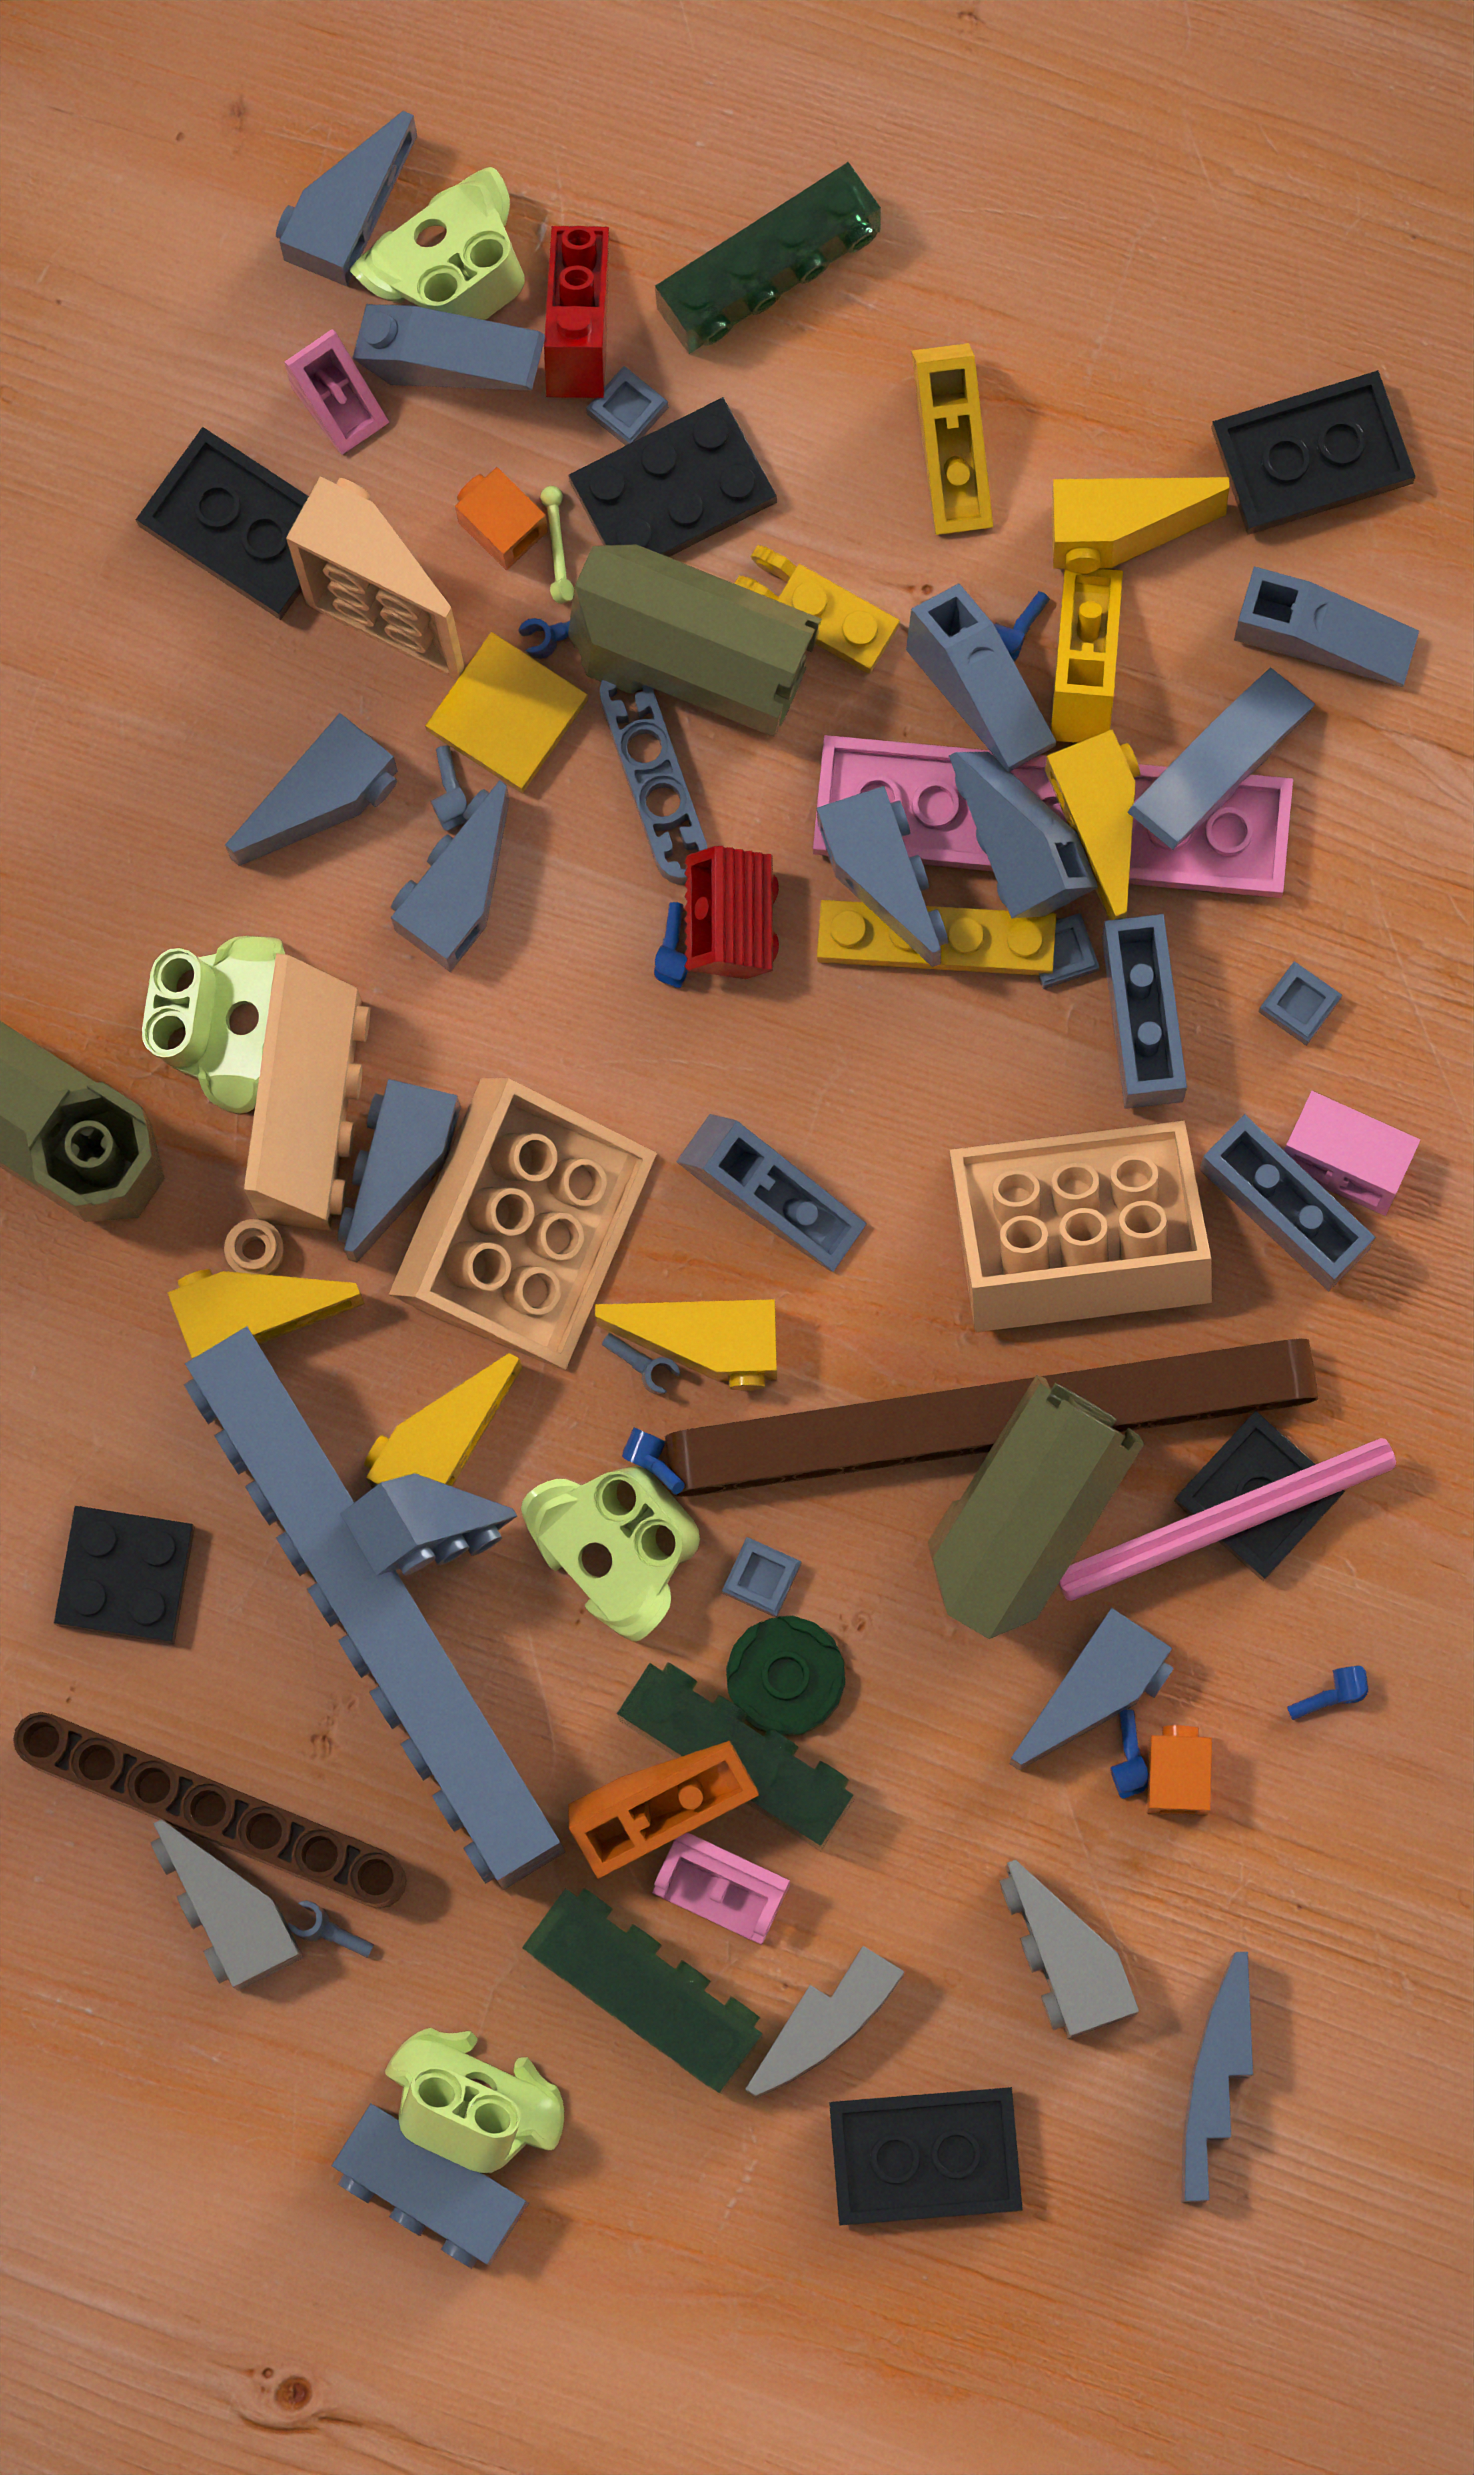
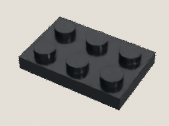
[1211,370,1416,535]
[568,397,777,557]
[136,427,309,620]
[829,2087,1023,2226]

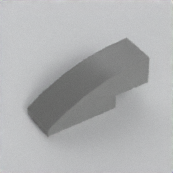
[745,1946,904,2098]

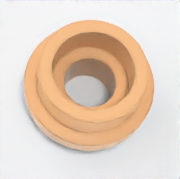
[224,1219,284,1275]

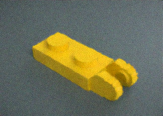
[734,545,900,674]

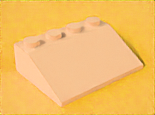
[286,476,465,680]
[244,953,370,1231]
[389,1078,657,1370]
[950,1121,1212,1332]

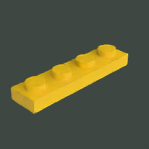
[817,900,1056,975]

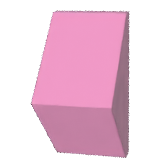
[284,329,390,455]

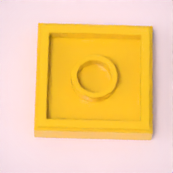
[425,632,588,794]

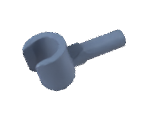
[431,746,468,831]
[602,1333,680,1394]
[288,1901,374,1958]

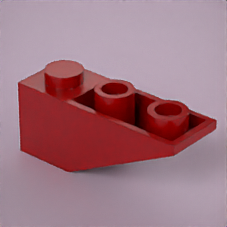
[544,226,609,398]

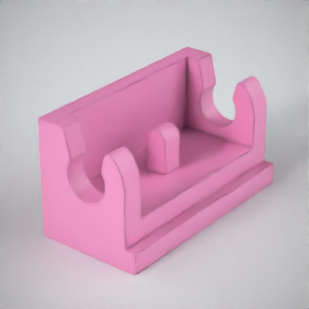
[1284,1091,1420,1216]
[652,1833,790,1945]

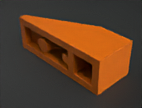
[568,1741,759,1879]

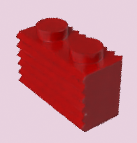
[684,846,779,979]

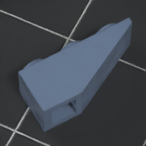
[1234,566,1419,687]
[906,584,1056,772]
[949,752,1098,918]
[391,780,510,972]
[817,786,948,967]
[338,1079,461,1262]
[340,1473,517,1576]

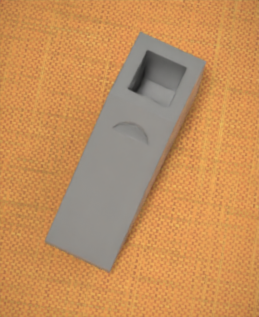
[151,1819,303,1991]
[999,1860,1139,2039]

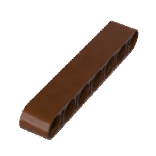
[13,1712,407,1909]

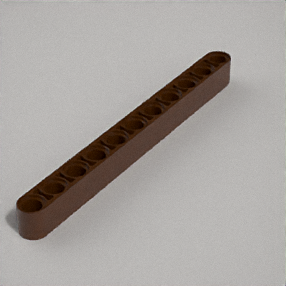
[665,1339,1319,1497]

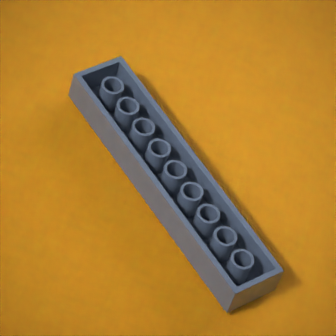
[184,1326,565,1890]

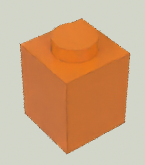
[455,467,548,571]
[1147,1725,1212,1816]

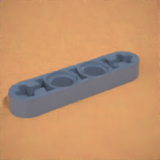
[599,680,707,885]

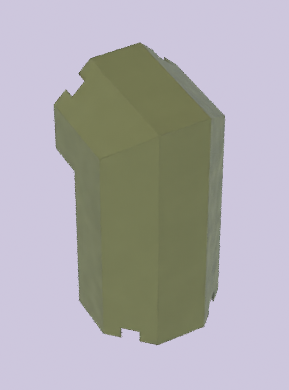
[568,544,822,737]
[0,1021,165,1222]
[928,1375,1144,1639]

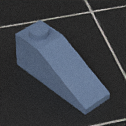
[276,111,417,286]
[352,304,545,390]
[225,713,398,866]
[676,1114,867,1272]
[1009,1608,1174,1770]

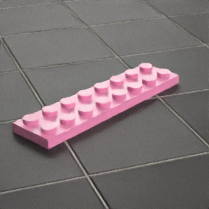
[813,735,1293,898]

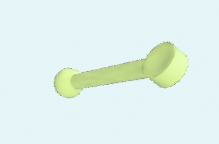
[540,486,574,604]

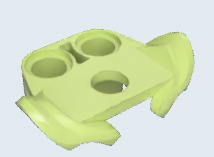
[350,167,525,320]
[142,936,285,1114]
[521,1466,700,1641]
[385,2028,564,2173]

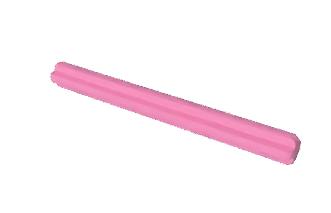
[1059,1438,1396,1601]

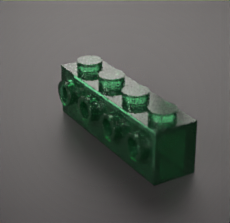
[655,162,881,354]
[617,1662,854,1852]
[522,1888,763,2096]

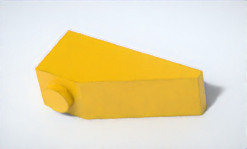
[911,343,993,535]
[1051,477,1229,574]
[1051,569,1123,743]
[1045,729,1141,920]
[167,1269,365,1359]
[595,1299,777,1391]
[364,1353,522,1488]

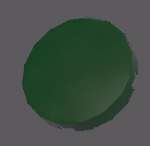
[726,1616,846,1737]

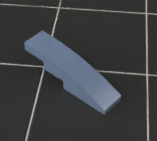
[1128,667,1315,850]
[1181,1952,1253,2203]

